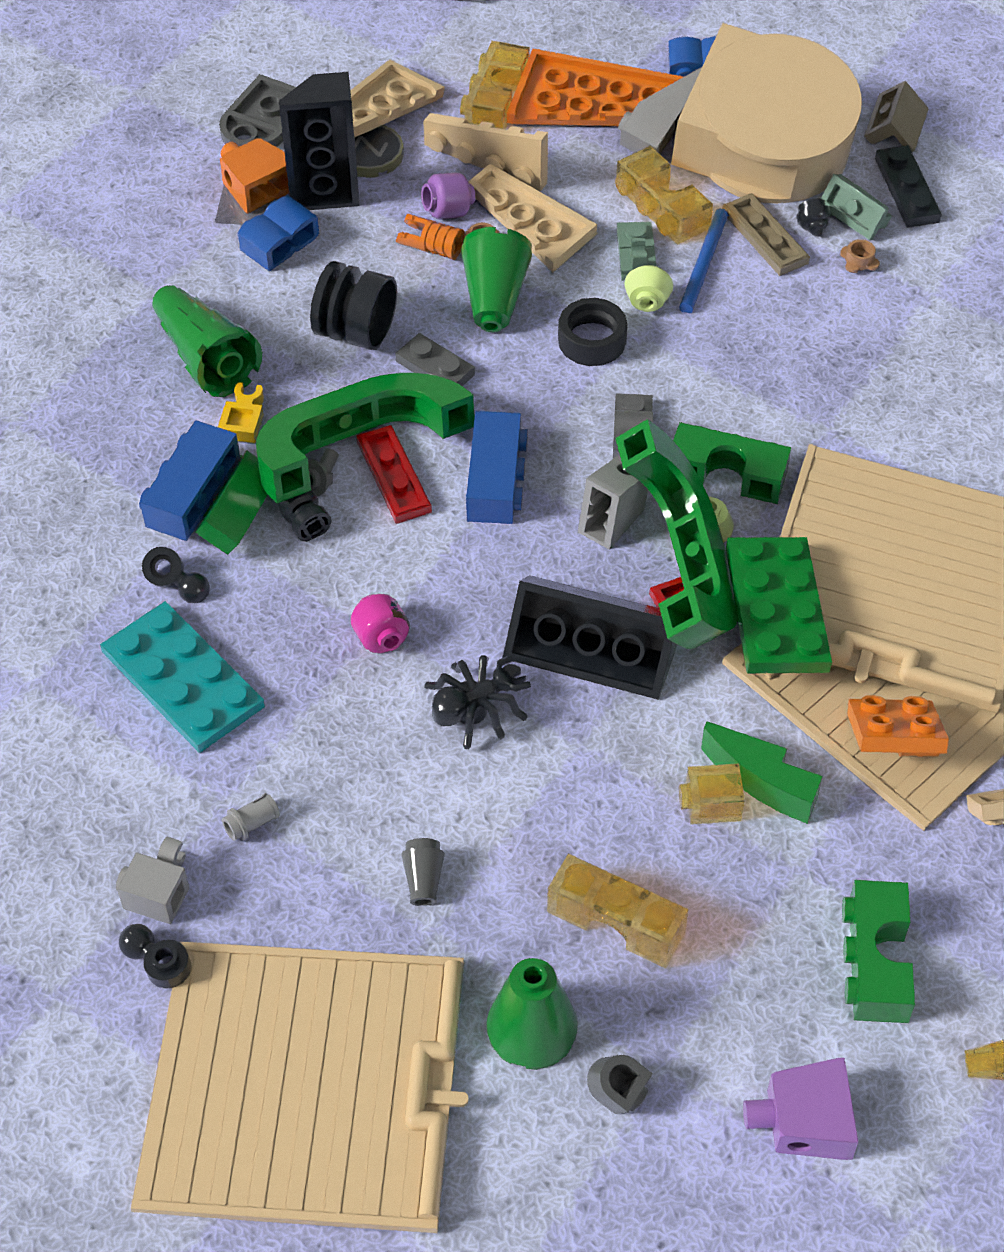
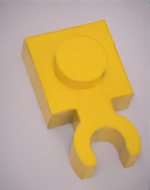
[218,383,264,443]

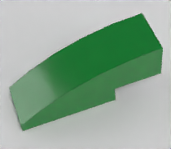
[195,450,268,555]
[701,721,823,824]

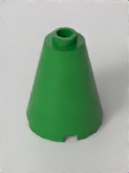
[461,227,532,332]
[487,958,578,1070]

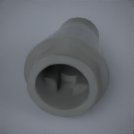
[401,838,445,906]

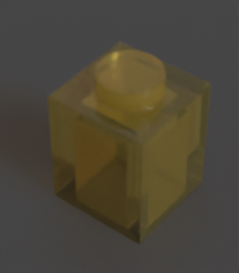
[679,764,745,824]

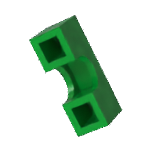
[673,422,791,504]
[842,880,915,1023]

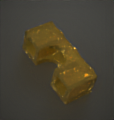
[460,41,530,130]
[615,145,713,245]
[547,853,689,968]

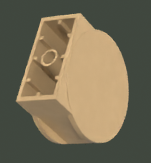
[671,23,862,203]

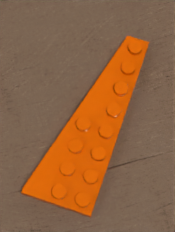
[507,48,683,126]

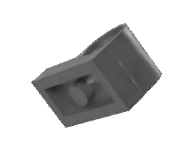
[613,393,653,458]

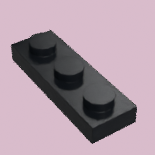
[875,145,942,228]

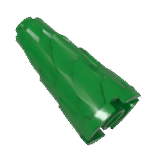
[152,285,263,397]

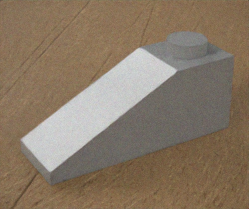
[618,67,702,163]

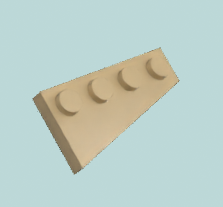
[350,59,445,137]
[423,113,548,191]
[468,164,597,272]

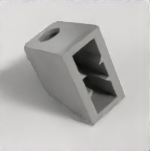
[578,456,648,550]

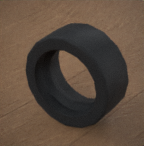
[558,298,628,366]

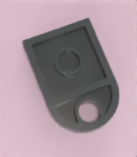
[219,74,296,147]

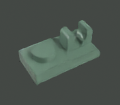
[821,174,892,240]
[616,222,656,281]

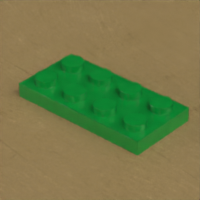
[726,537,832,674]

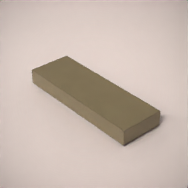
[722,193,810,276]

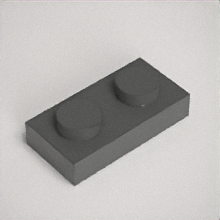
[395,333,475,386]

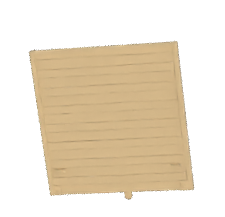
[780,444,1004,713]
[722,644,1004,831]
[131,942,469,1233]

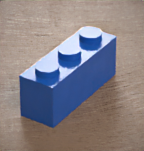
[466,411,528,524]
[139,420,240,541]

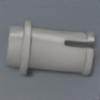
[222,793,280,841]

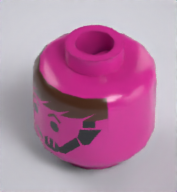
[351,594,410,653]

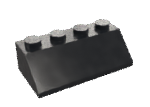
[279,72,360,210]
[502,575,677,700]

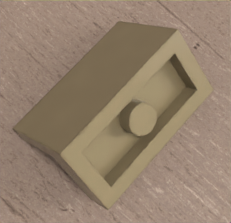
[864,80,929,152]

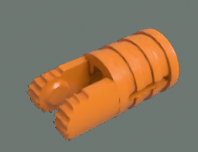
[396,213,465,260]

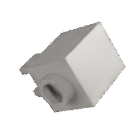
[116,836,189,925]

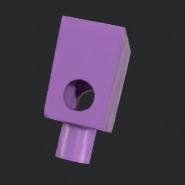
[743,1057,858,1160]

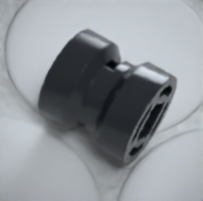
[279,490,332,542]

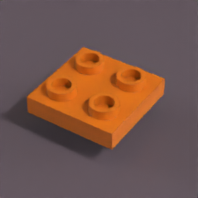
[847,695,949,757]

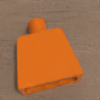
[220,139,289,214]

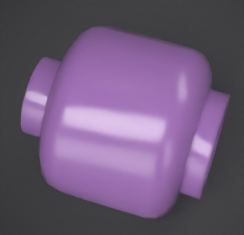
[421,173,475,219]

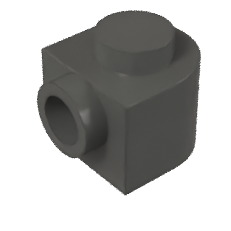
[587,1055,653,1114]

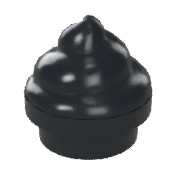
[796,198,832,237]

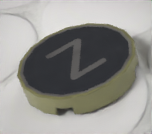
[354,125,404,178]

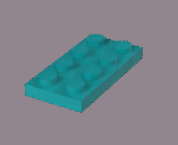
[100,601,265,754]

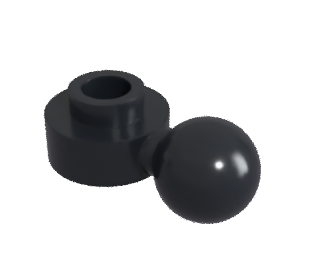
[142,547,210,603]
[119,924,191,988]

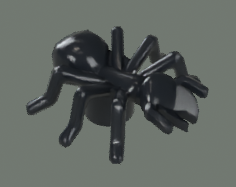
[424,655,531,750]

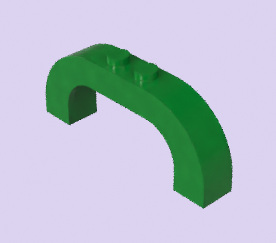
[256,373,475,503]
[615,419,738,649]

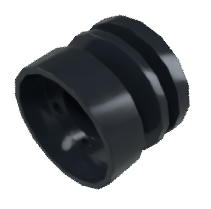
[310,261,398,350]

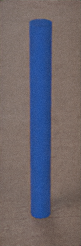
[679,209,728,313]

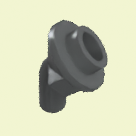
[308,448,339,497]

